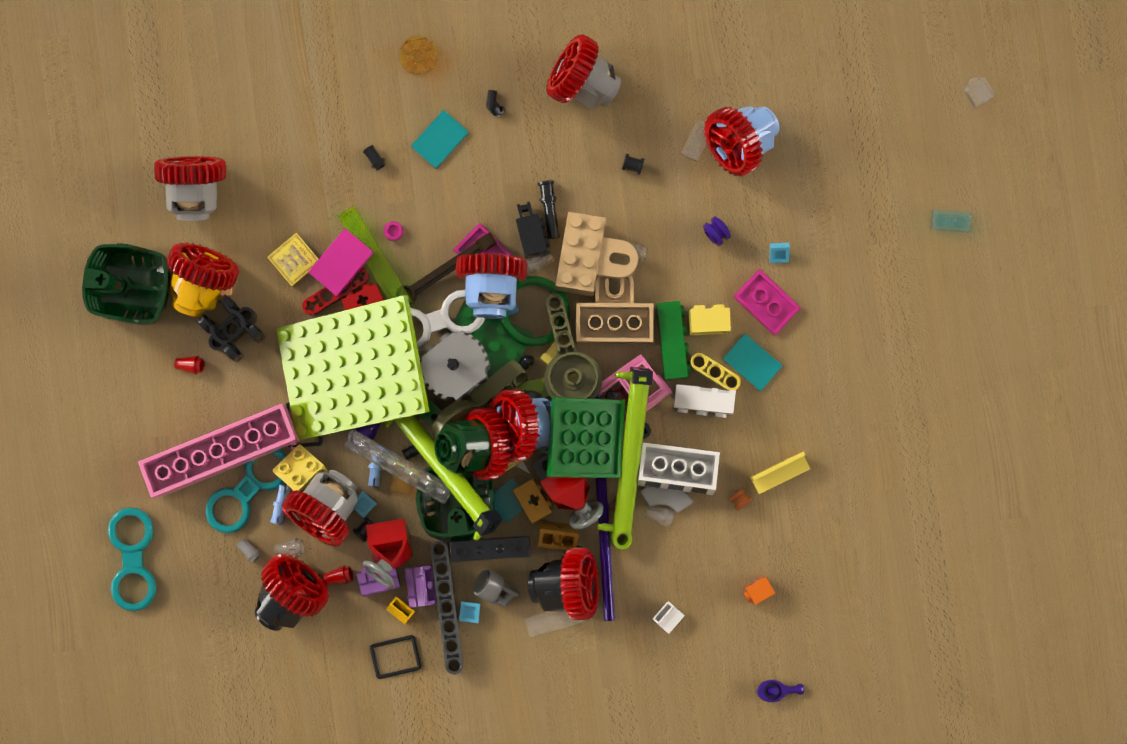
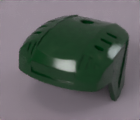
[82,243,170,325]
[416,467,495,542]

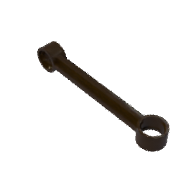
[396,232,497,305]

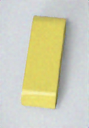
[689,353,741,391]

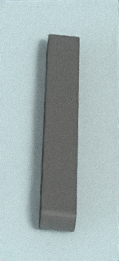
[430,540,464,675]

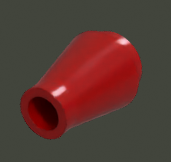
[174,356,205,375]
[323,565,353,585]

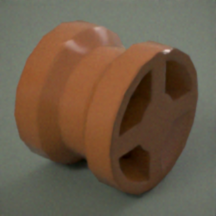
[728,487,753,511]

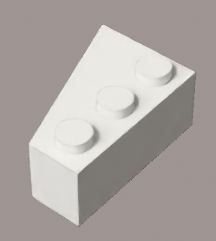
[673,384,736,418]

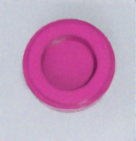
[384,221,403,241]

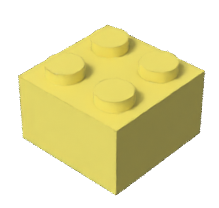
[688,304,731,336]

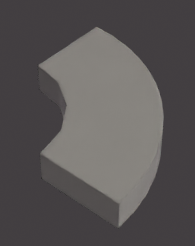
[640,487,693,513]

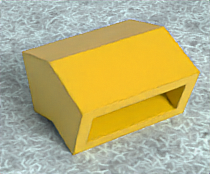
[386,597,415,625]

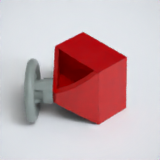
[540,476,603,530]
[363,519,413,588]

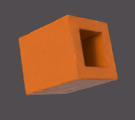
[743,575,775,605]

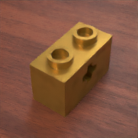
[512,479,553,524]
[537,520,579,551]

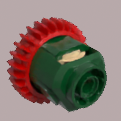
[434,408,512,480]

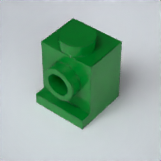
[418,401,442,428]

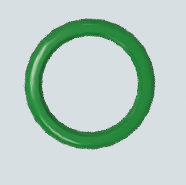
[499,276,570,346]

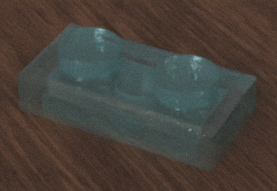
[931,210,972,232]

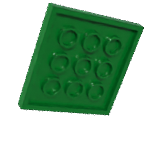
[448,300,533,378]
[547,397,625,478]

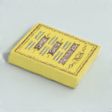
[267,233,319,287]

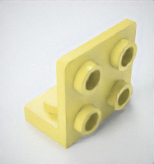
[272,444,328,493]

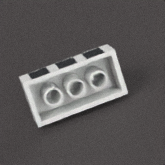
[637,442,720,495]

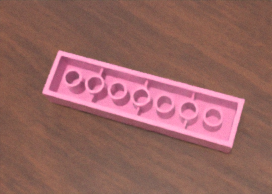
[138,404,300,499]

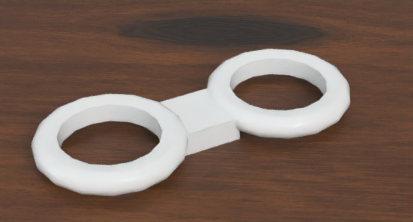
[410,290,485,350]

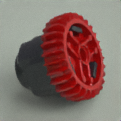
[528,548,600,620]
[255,554,329,631]

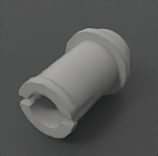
[236,538,260,563]

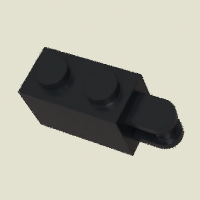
[516,201,550,258]

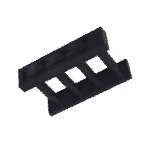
[450,536,531,562]

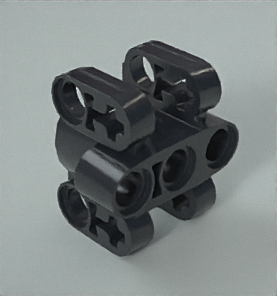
[196,294,266,362]

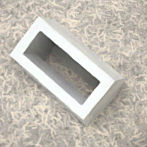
[653,601,685,634]

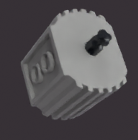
[421,331,491,402]

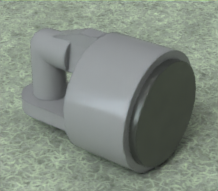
[473,569,520,607]

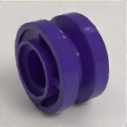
[703,216,731,246]

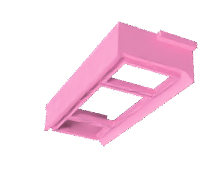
[597,354,673,427]

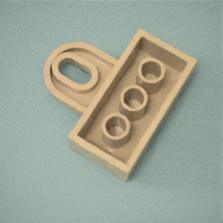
[555,212,638,297]
[576,275,654,344]

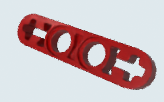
[302,268,369,315]

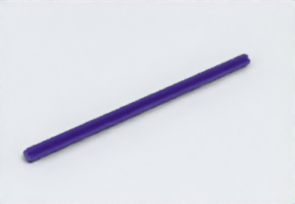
[595,395,615,621]

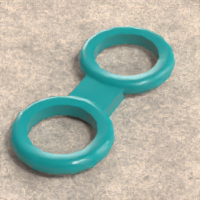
[205,449,286,534]
[108,507,157,611]

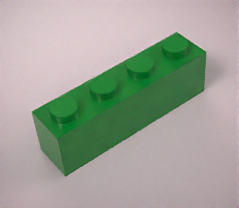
[656,301,691,380]

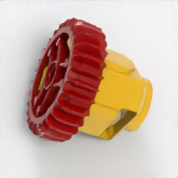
[167,242,239,317]

